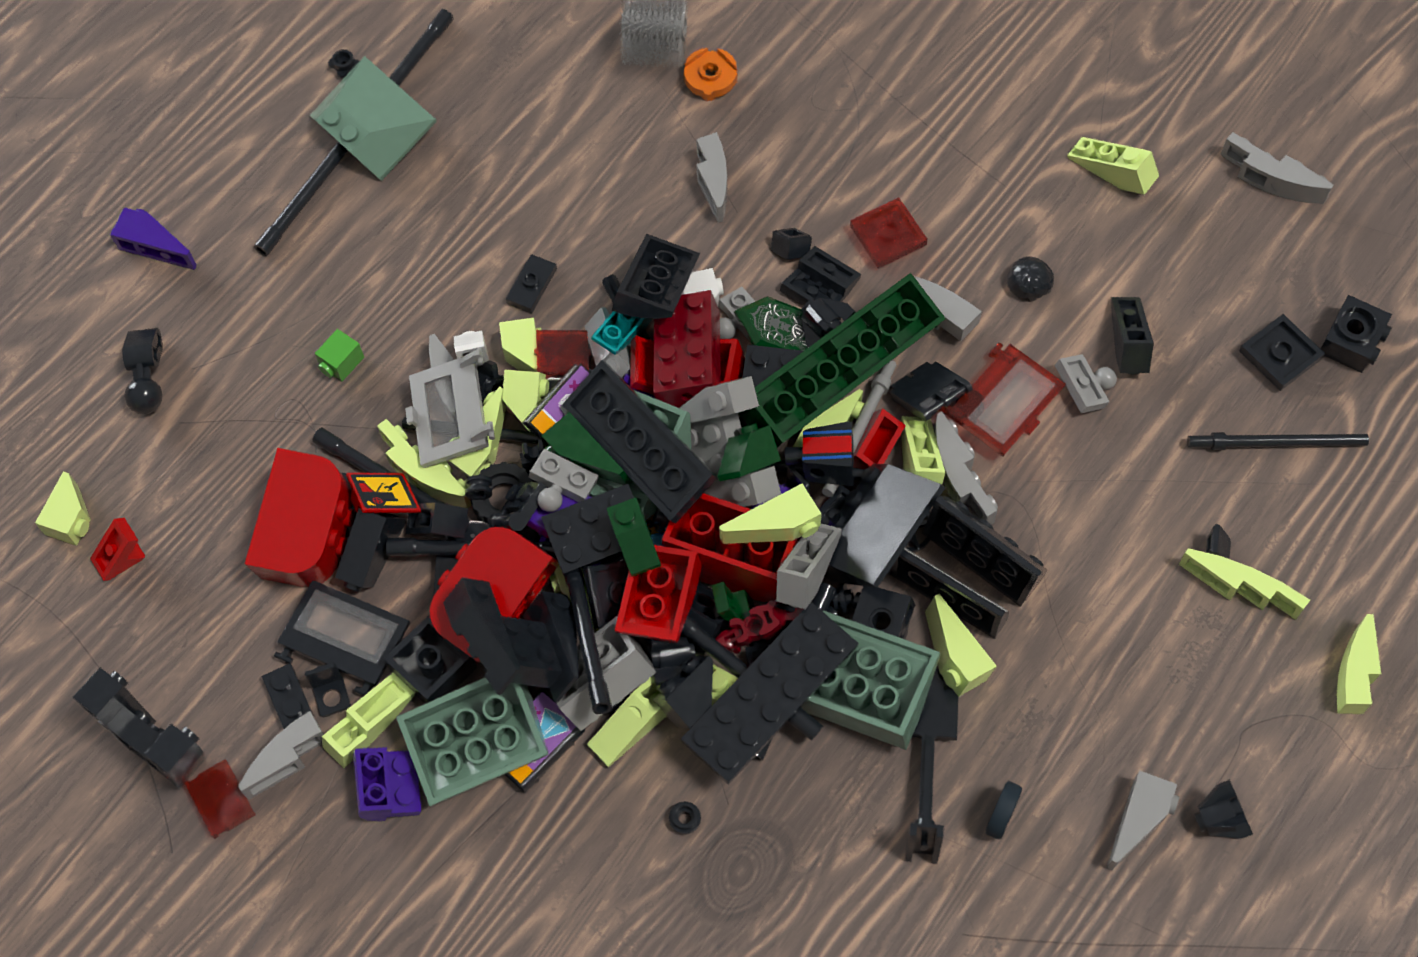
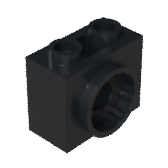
[1320,295,1392,373]
[852,586,915,639]

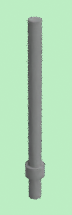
[822,360,897,497]

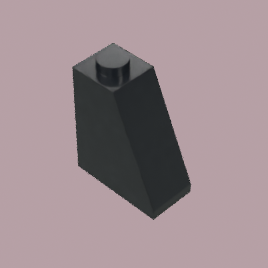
[335,508,407,591]

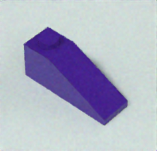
[110,207,197,270]

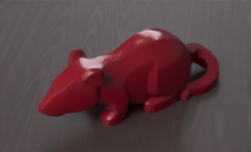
[715,599,804,654]

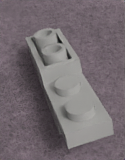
[1221,132,1334,204]
[934,411,998,524]

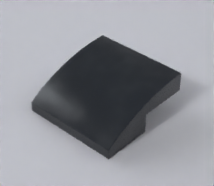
[780,246,861,306]

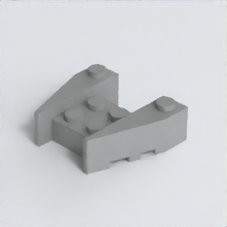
[679,376,781,507]

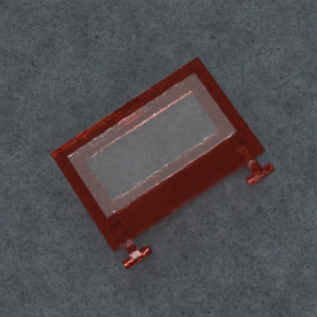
[937,342,1066,457]

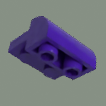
[353,747,422,821]

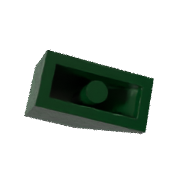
[718,423,781,482]
[606,497,662,577]

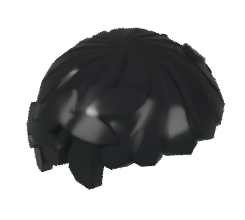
[1007,256,1054,301]

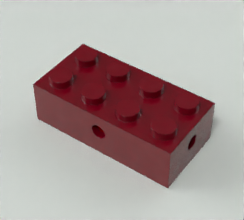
[653,290,721,408]

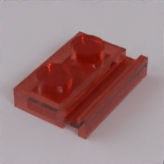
[184,759,256,839]

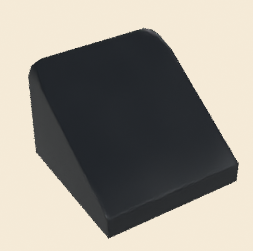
[1206,524,1231,559]

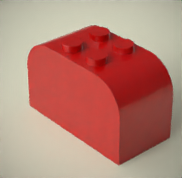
[245,448,355,587]
[661,493,801,602]
[430,527,559,663]

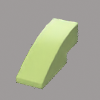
[1337,614,1381,714]
[322,672,415,768]

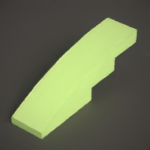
[1179,548,1310,620]

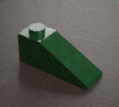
[542,412,632,485]

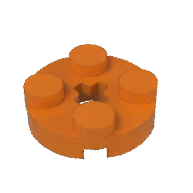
[684,48,737,101]

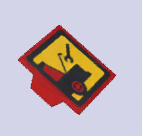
[346,473,421,513]

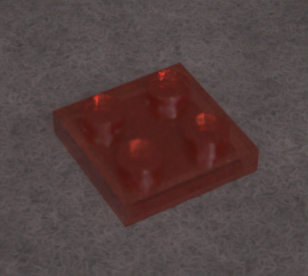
[850,197,928,268]

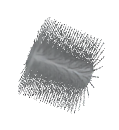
[619,0,689,68]

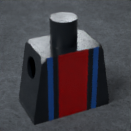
[785,422,854,486]

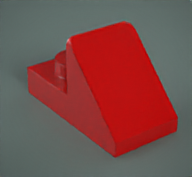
[90,518,145,581]

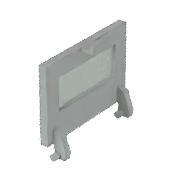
[405,348,495,468]

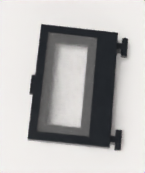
[274,581,410,697]

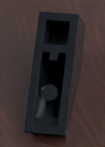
[1111,297,1154,375]

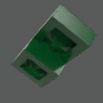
[711,582,754,622]

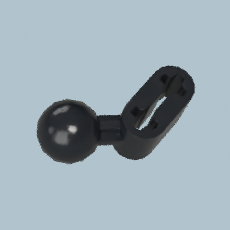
[122,328,163,414]

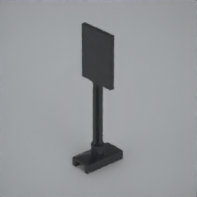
[905,668,958,864]

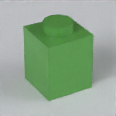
[315,329,364,382]

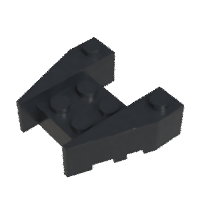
[443,577,579,702]
[73,667,205,789]

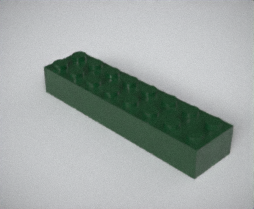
[738,273,946,447]

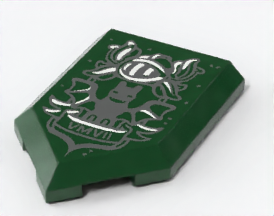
[733,296,809,351]

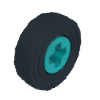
[985,781,1023,840]

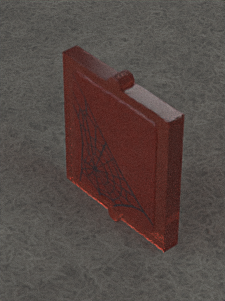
[534,330,591,375]

